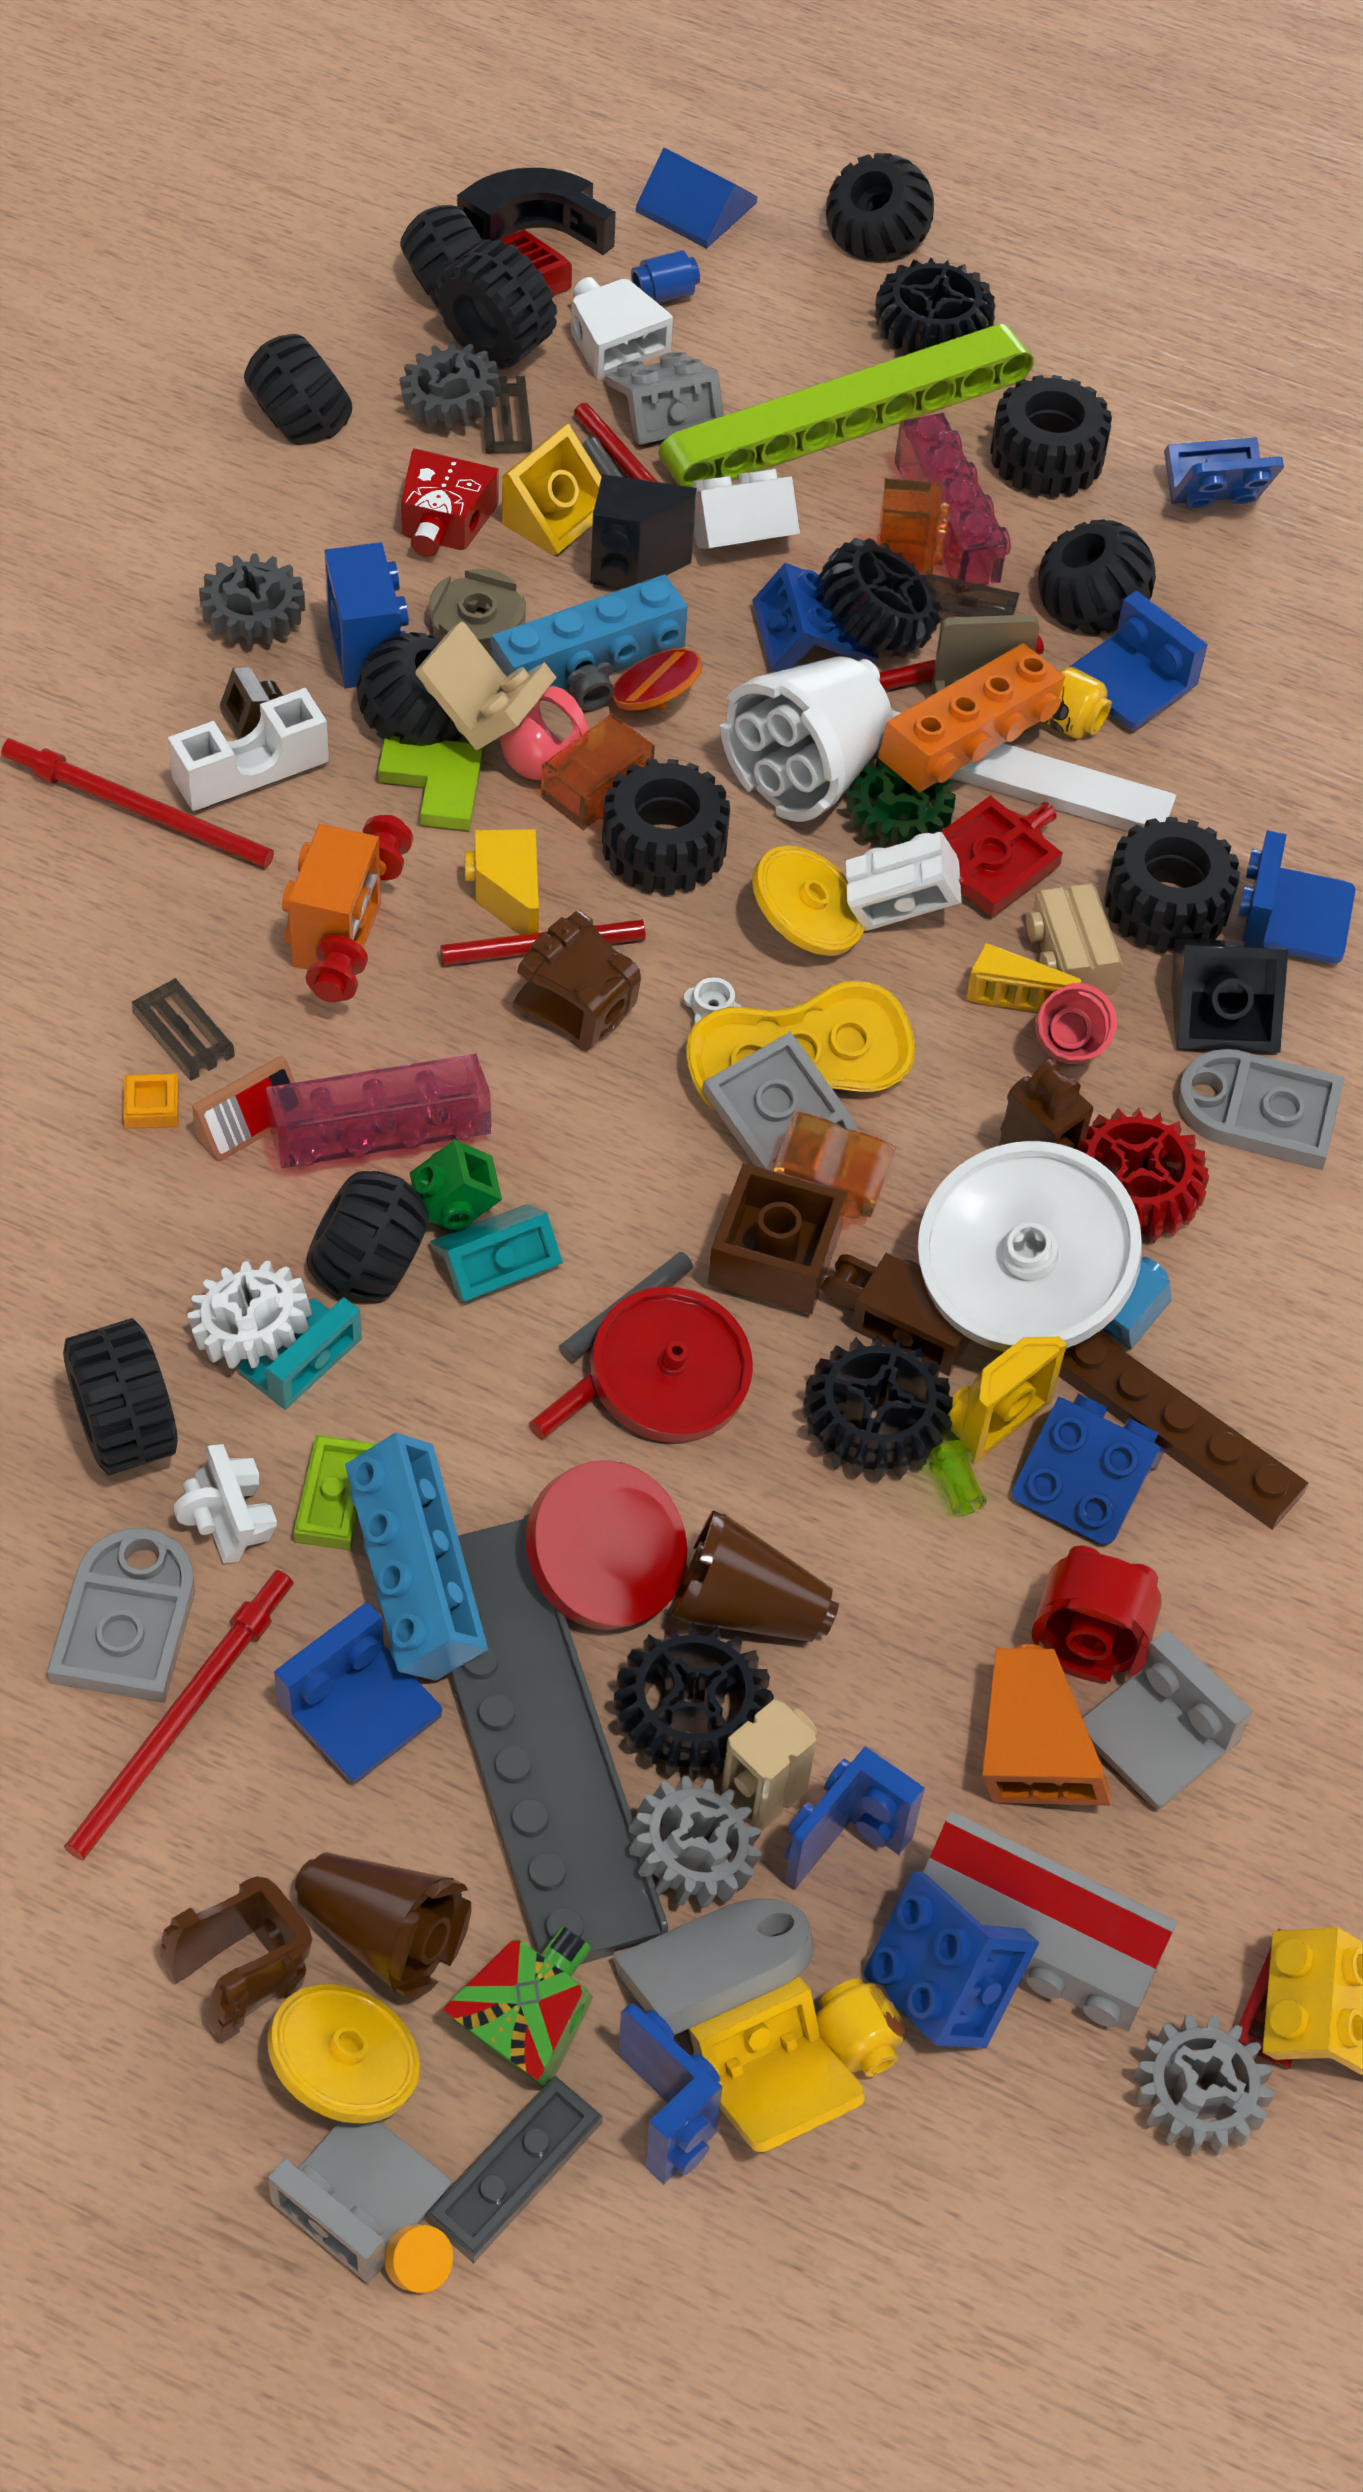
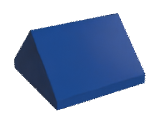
[636,147,757,249]

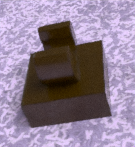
[220,667,283,738]

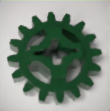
[846,757,956,848]

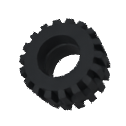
[435,239,557,369]
[990,375,1112,497]
[602,759,730,895]
[1104,817,1240,953]
[63,1318,178,1475]

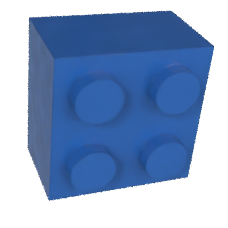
[324,542,409,689]

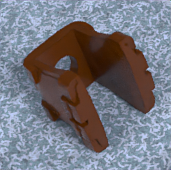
[512,910,641,1050]
[160,1876,312,2043]

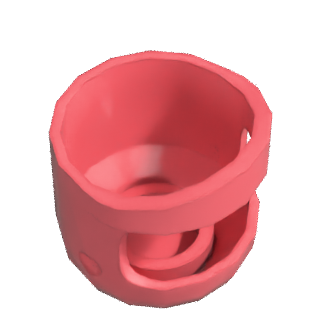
[500,686,589,781]
[1035,983,1117,1064]

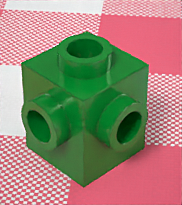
[409,1139,502,1231]

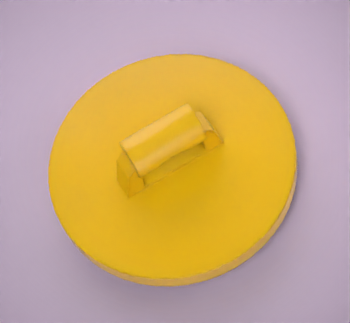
[752,845,865,956]
[267,1984,420,2123]

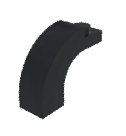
[457,168,616,255]

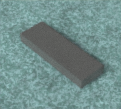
[426,2075,603,2264]

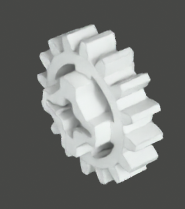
[188,1261,312,1368]

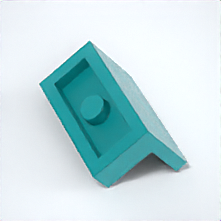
[430,1204,563,1302]
[238,1297,362,1410]

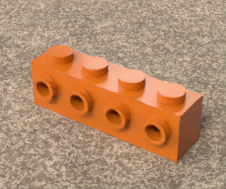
[878,643,1065,793]

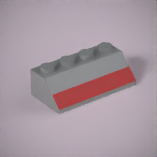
[923,1811,1177,2031]

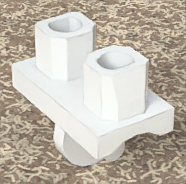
[173,1444,277,1564]

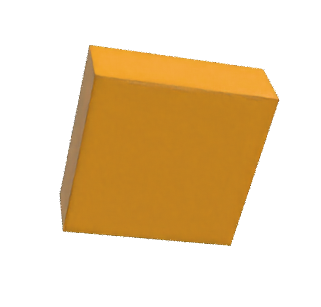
[123,1073,179,1129]

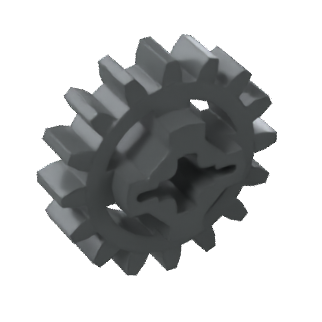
[399,342,501,429]
[199,553,305,646]

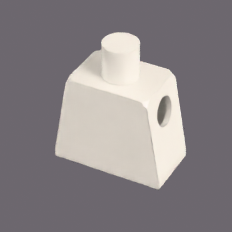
[571,277,673,380]

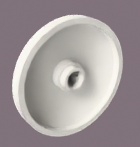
[918,1141,1142,1352]

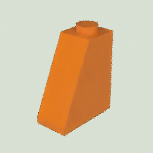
[982,1644,1111,1806]

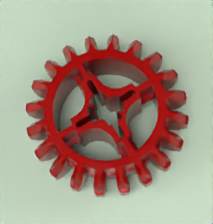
[1078,1107,1209,1243]

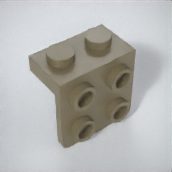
[931,615,1039,726]

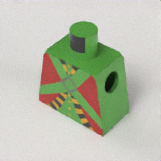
[443,1925,593,2088]

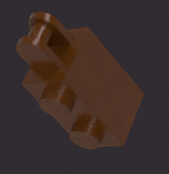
[999,1059,1094,1150]
[821,1252,971,1376]

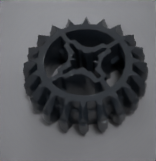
[874,257,996,356]
[817,538,942,659]
[802,1334,953,1482]
[613,1622,774,1781]

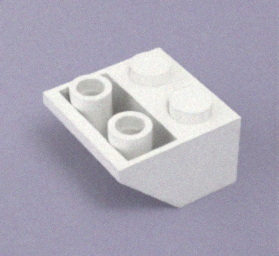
[692,469,800,549]

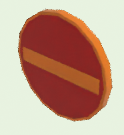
[612,648,703,711]

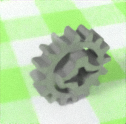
[628,1776,762,1908]
[1135,2015,1274,2155]

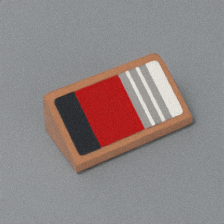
[192,1056,304,1161]

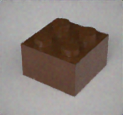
[708,1163,848,1314]

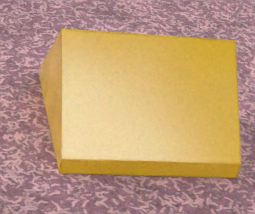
[502,423,602,555]

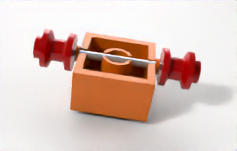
[282,815,414,1002]

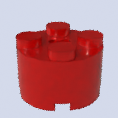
[1031,1545,1162,1682]

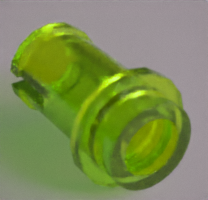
[929,1440,987,1517]

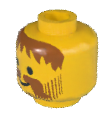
[816,1978,907,2077]

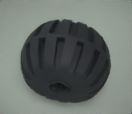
[826,153,934,261]
[400,205,482,308]
[244,334,353,445]
[1038,519,1156,635]
[357,632,463,745]
[307,1171,429,1303]

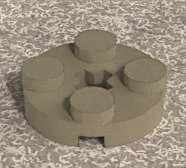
[430,569,526,657]

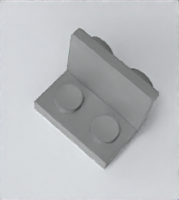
[605,352,724,445]
[1083,1629,1252,1810]
[268,2121,451,2284]

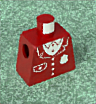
[401,448,499,557]

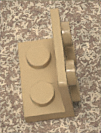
[416,621,557,751]

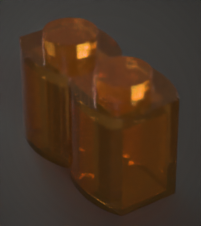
[773,1111,896,1219]

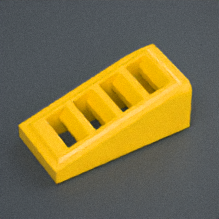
[966,943,1082,1013]

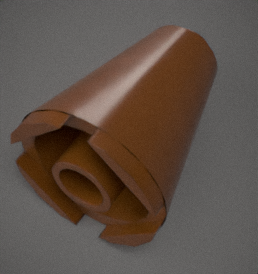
[671,1510,839,1642]
[295,1852,472,1998]

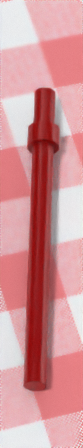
[1,738,274,868]
[64,1570,294,1860]

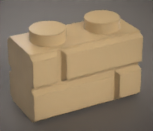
[1026,883,1123,997]
[721,1699,818,1831]

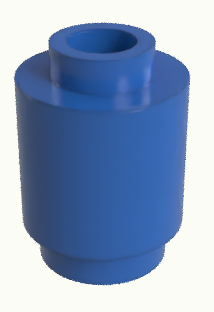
[631,250,700,304]

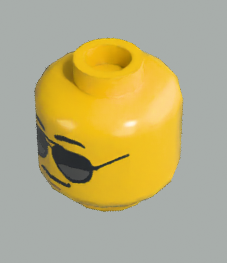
[1044,667,1112,739]

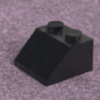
[590,474,697,588]
[1171,938,1288,1052]

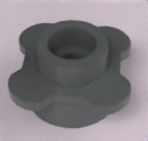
[567,662,614,710]

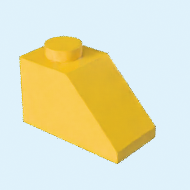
[465,829,539,935]

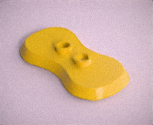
[686,981,915,1112]

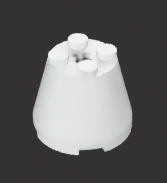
[720,656,896,822]

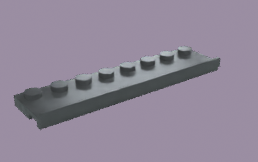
[450,1514,668,1965]

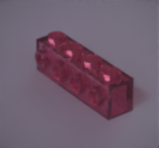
[894,413,1011,591]
[266,1053,492,1169]

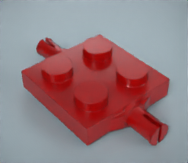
[941,795,1063,917]

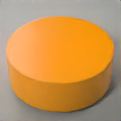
[384,2224,453,2293]

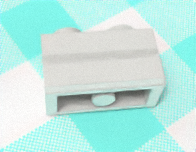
[846,832,962,931]

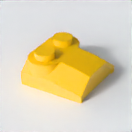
[948,1336,1067,1465]

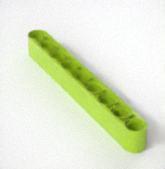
[658,324,1034,487]

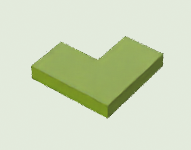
[378,735,483,831]
[293,1435,377,1551]

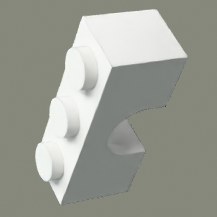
[168,688,329,812]

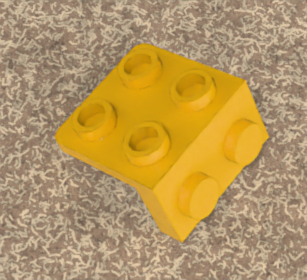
[1263,1927,1363,2075]
[689,1976,865,2152]

